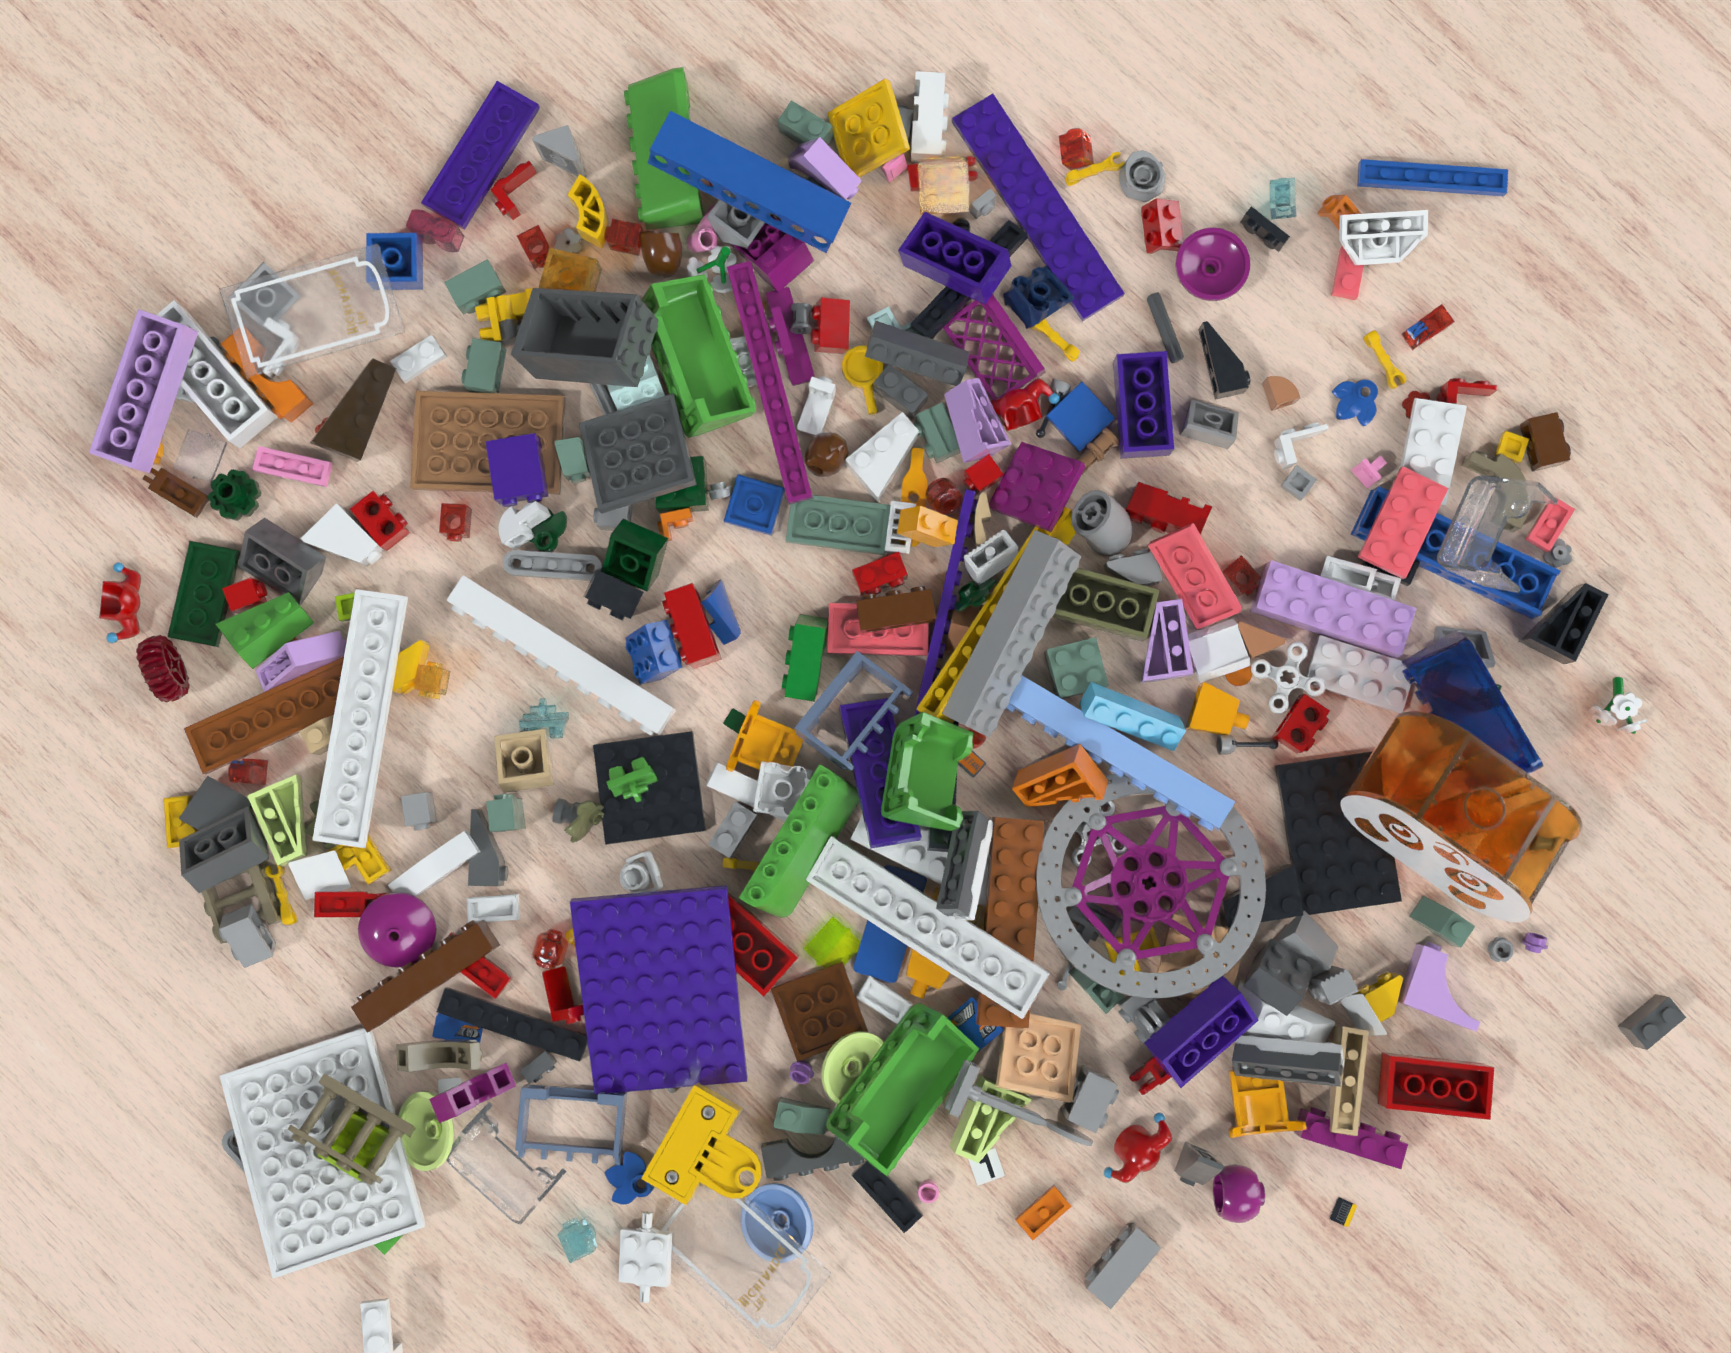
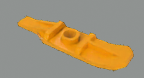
[897,448,928,547]

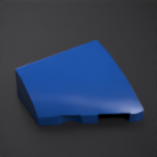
[701,579,741,645]

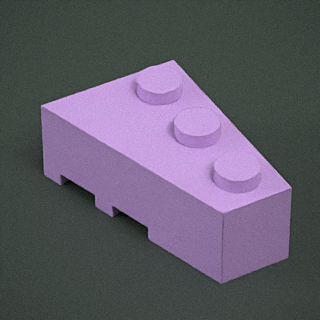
[944,378,1011,463]
[1141,599,1193,683]

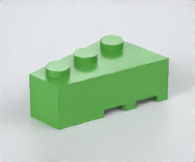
[216,592,314,669]

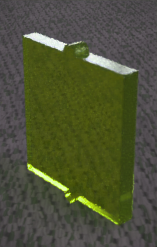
[803,916,861,968]

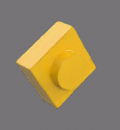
[1494,431,1529,464]

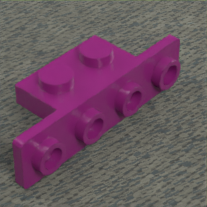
[766,287,815,386]

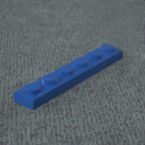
[1357,159,1508,197]

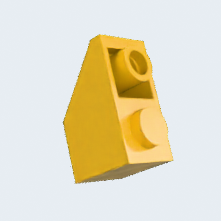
[1355,972,1403,1023]

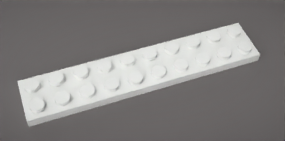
[313,589,408,848]
[806,836,1050,1019]

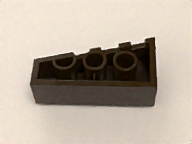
[310,358,397,462]

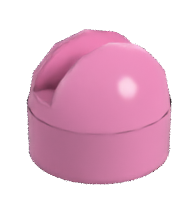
[918,1179,939,1203]

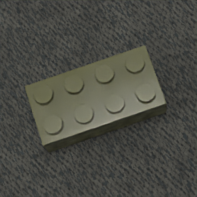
[1052,568,1160,642]

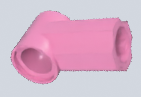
[686,204,718,253]

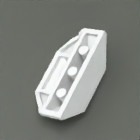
[1339,210,1428,265]
[1236,980,1335,1043]

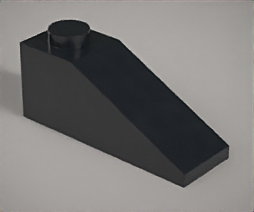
[1198,321,1251,400]

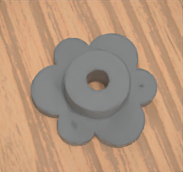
[554,228,582,257]
[1543,539,1572,568]

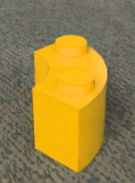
[567,174,609,249]

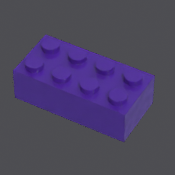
[898,212,1012,305]
[1113,351,1174,459]
[1144,976,1259,1088]

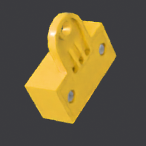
[641,1083,762,1205]

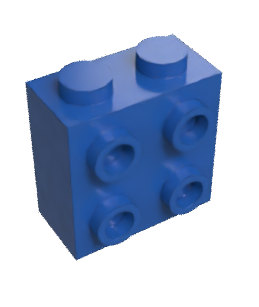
[625,620,682,685]

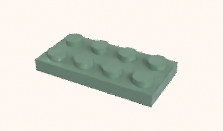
[786,495,891,555]

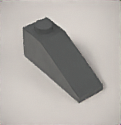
[468,809,508,886]
[1174,1142,1224,1186]

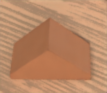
[944,602,980,653]
[1237,621,1287,659]

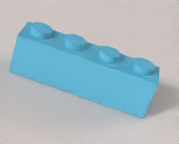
[1079,682,1186,751]

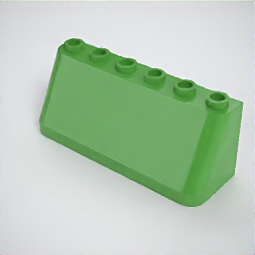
[624,67,704,230]
[641,274,756,438]
[739,764,859,918]
[826,1003,979,1176]

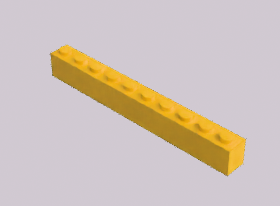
[917,507,1076,724]

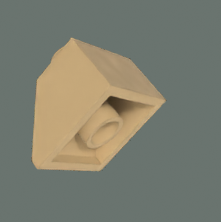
[494,729,554,793]

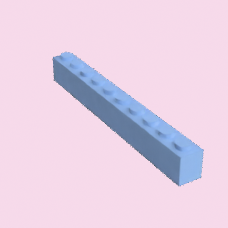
[1005,675,1235,831]

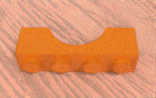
[221,326,314,423]

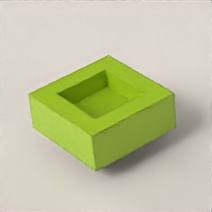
[335,593,355,622]

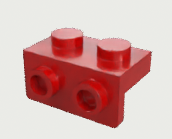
[1141,198,1184,254]

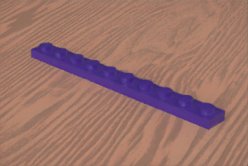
[914,489,978,716]

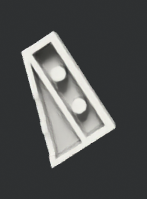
[911,71,949,163]
[845,412,919,503]

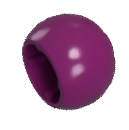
[1213,1164,1265,1223]

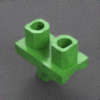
[607,757,658,802]

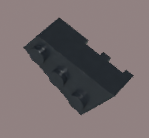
[1519,583,1609,665]
[1219,864,1303,928]

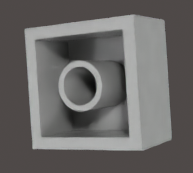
[1062,1065,1119,1133]

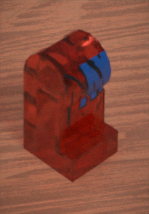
[1401,304,1455,351]
[228,758,268,785]

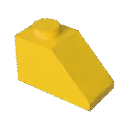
[393,639,430,694]

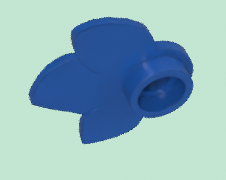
[1332,379,1378,426]
[605,1151,654,1205]

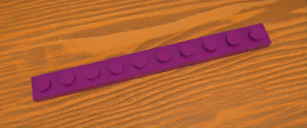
[727,261,813,505]

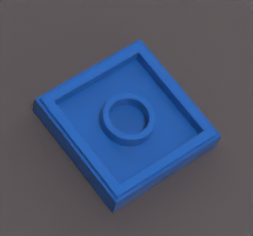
[1045,382,1115,452]
[724,474,785,536]

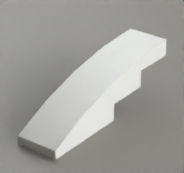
[706,762,787,821]
[388,831,480,897]

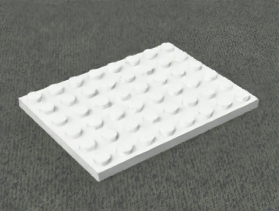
[220,1028,426,1279]

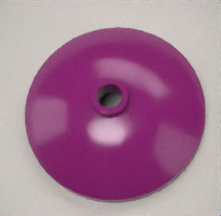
[1175,228,1250,301]
[358,892,437,968]

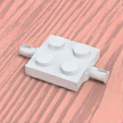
[619,1211,672,1303]

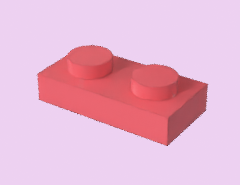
[1331,246,1364,300]
[1525,496,1575,552]

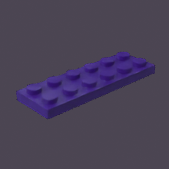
[421,81,540,230]
[839,698,922,849]

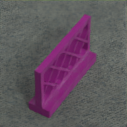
[943,294,1046,400]

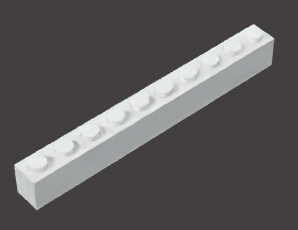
[447,575,676,736]

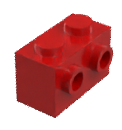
[811,297,850,354]
[852,552,908,596]

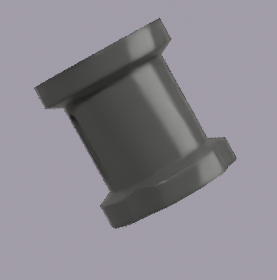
[790,303,812,334]

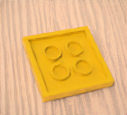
[827,78,910,178]

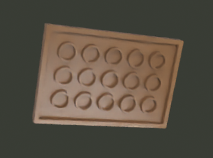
[410,391,565,495]

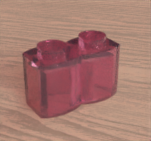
[406,209,465,252]

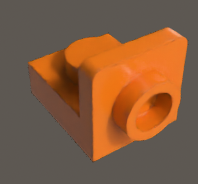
[1317,195,1362,230]
[657,508,694,541]

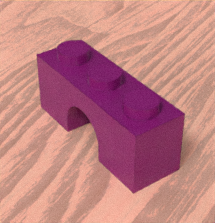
[429,1063,516,1123]

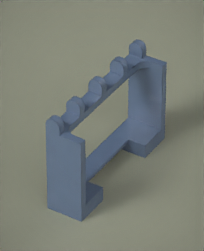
[795,651,913,771]
[515,1084,627,1165]

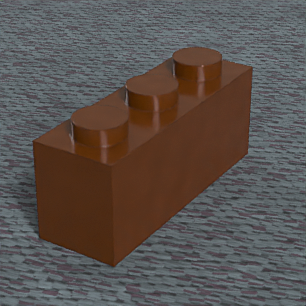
[856,586,936,633]

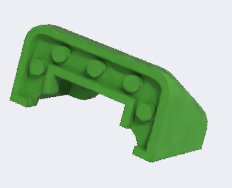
[881,712,973,831]

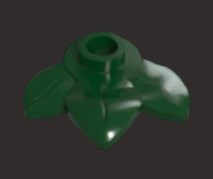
[529,505,567,552]
[955,579,997,612]

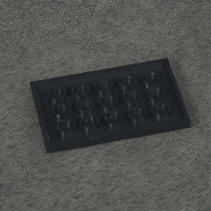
[1275,751,1402,915]

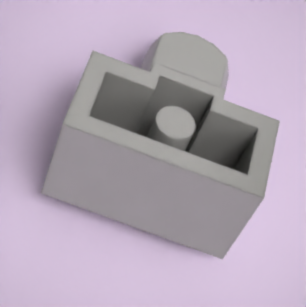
[1117,995,1170,1044]

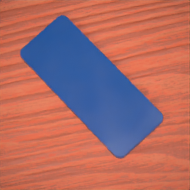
[853,865,927,983]

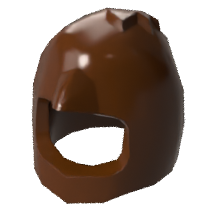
[639,231,682,278]
[805,432,849,477]

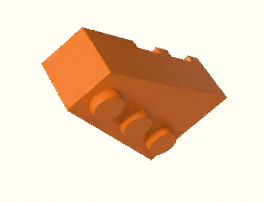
[1012,744,1108,807]

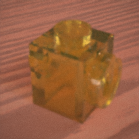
[414,661,451,700]

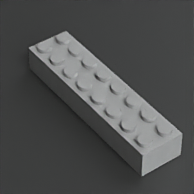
[942,530,1081,738]

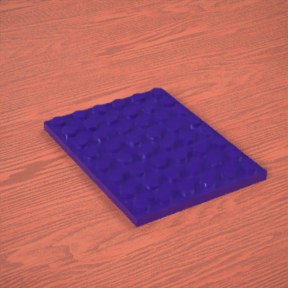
[570,885,748,1094]

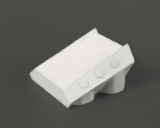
[1188,619,1250,683]
[753,761,813,817]

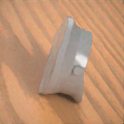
[1119,150,1166,202]

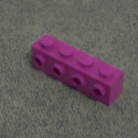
[1294,1107,1408,1169]

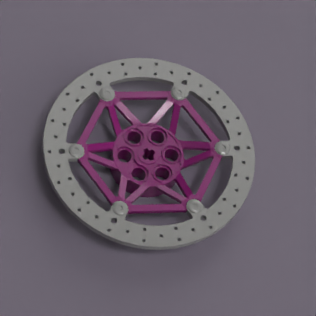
[1036,774,1266,998]

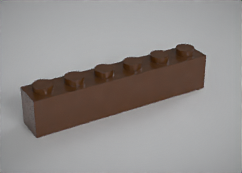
[351,920,500,1033]

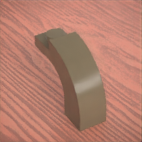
[1461,451,1530,533]
[396,1039,482,1072]

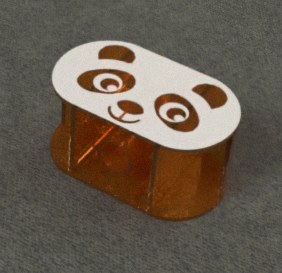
[1340,711,1583,922]

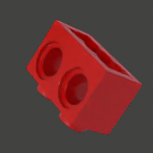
[350,490,410,551]
[1272,694,1330,754]

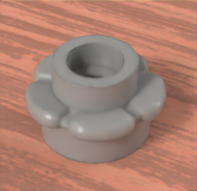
[707,482,731,500]
[1488,937,1514,962]

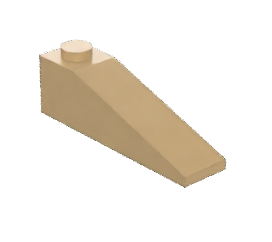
[1330,1026,1369,1136]

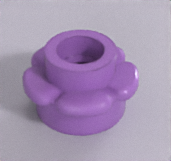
[1522,932,1548,953]
[790,1060,814,1084]

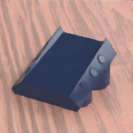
[1003,266,1074,329]

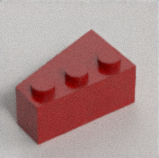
[1125,482,1213,534]

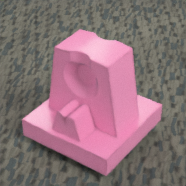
[881,153,907,183]
[1351,456,1387,488]

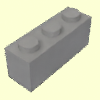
[1084,1222,1161,1309]

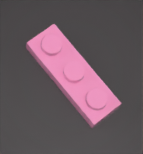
[252,446,333,487]

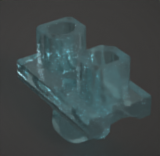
[519,698,569,739]

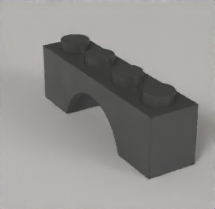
[761,1137,864,1181]

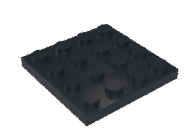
[593,731,706,845]

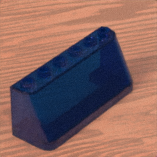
[1402,630,1544,791]

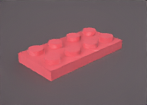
[1358,466,1449,579]
[1148,523,1242,629]
[828,603,928,656]

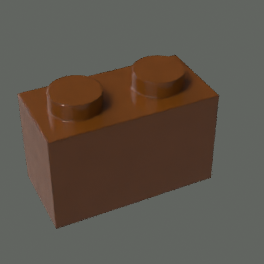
[1519,412,1571,472]

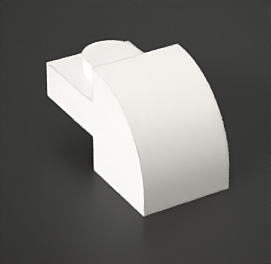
[499,501,551,550]

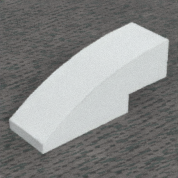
[1321,556,1401,601]

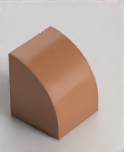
[1262,376,1301,411]

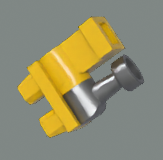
[475,287,535,346]

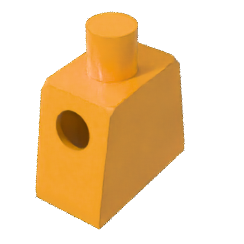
[1185,682,1250,735]
[906,949,950,999]

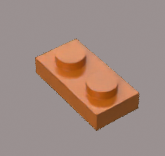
[1015,1185,1072,1241]

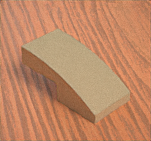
[973,492,991,549]

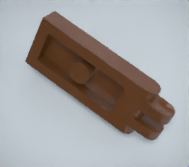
[142,468,209,518]

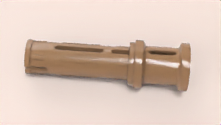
[1076,428,1120,474]

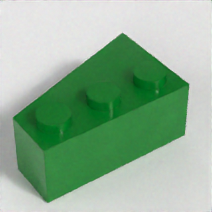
[782,614,828,702]

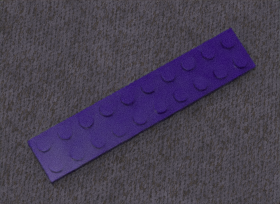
[952,93,1125,322]

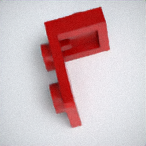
[490,161,537,220]
[1436,378,1497,404]
[542,966,584,1024]

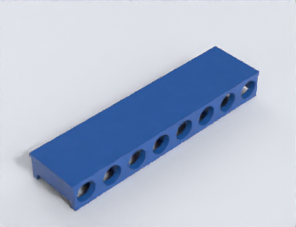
[648,111,851,253]
[1350,486,1561,619]

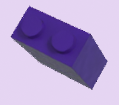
[486,433,549,507]

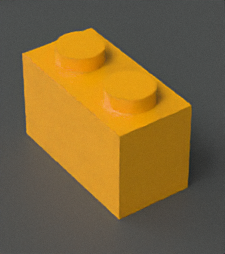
[897,506,958,547]

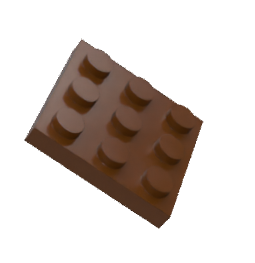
[771,961,868,1062]

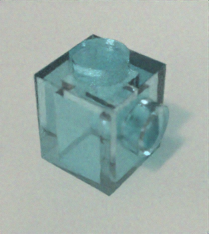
[1270,177,1297,220]
[557,1218,598,1263]

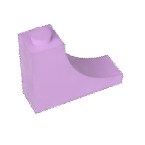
[787,137,862,200]
[255,631,346,692]
[1398,942,1480,1032]

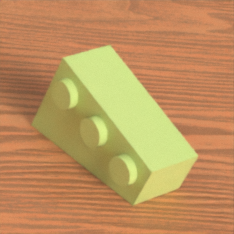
[247,775,307,867]
[949,1074,1032,1163]

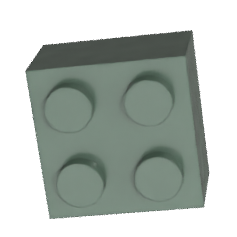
[1044,637,1109,699]

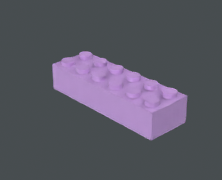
[89,309,199,473]
[1250,560,1416,658]

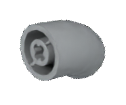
[1071,490,1133,556]

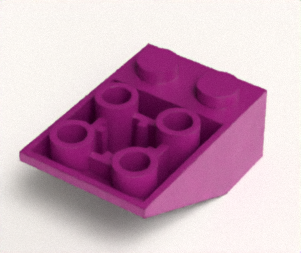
[731,215,814,293]

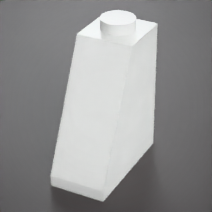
[300,503,384,566]

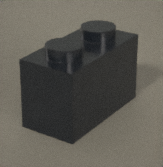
[583,570,644,621]

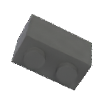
[873,364,928,420]
[1617,994,1686,1050]

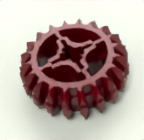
[136,635,190,703]

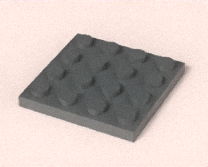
[579,394,697,514]

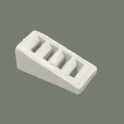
[885,501,916,554]

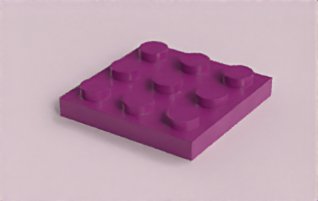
[988,441,1086,532]

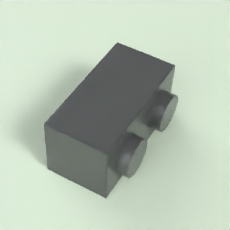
[520,1050,557,1084]

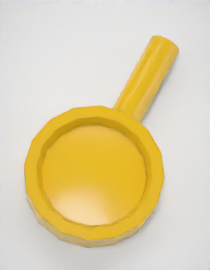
[842,346,883,415]

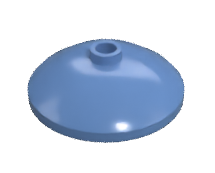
[741,1183,813,1263]

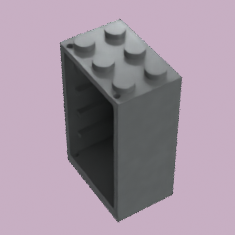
[511,288,659,387]

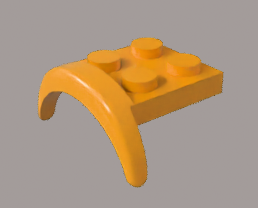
[726,700,804,772]
[1228,1070,1306,1138]

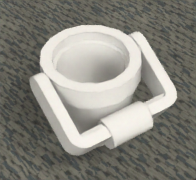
[620,851,663,893]

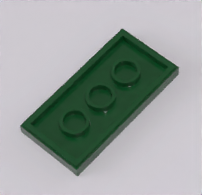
[167,541,241,647]

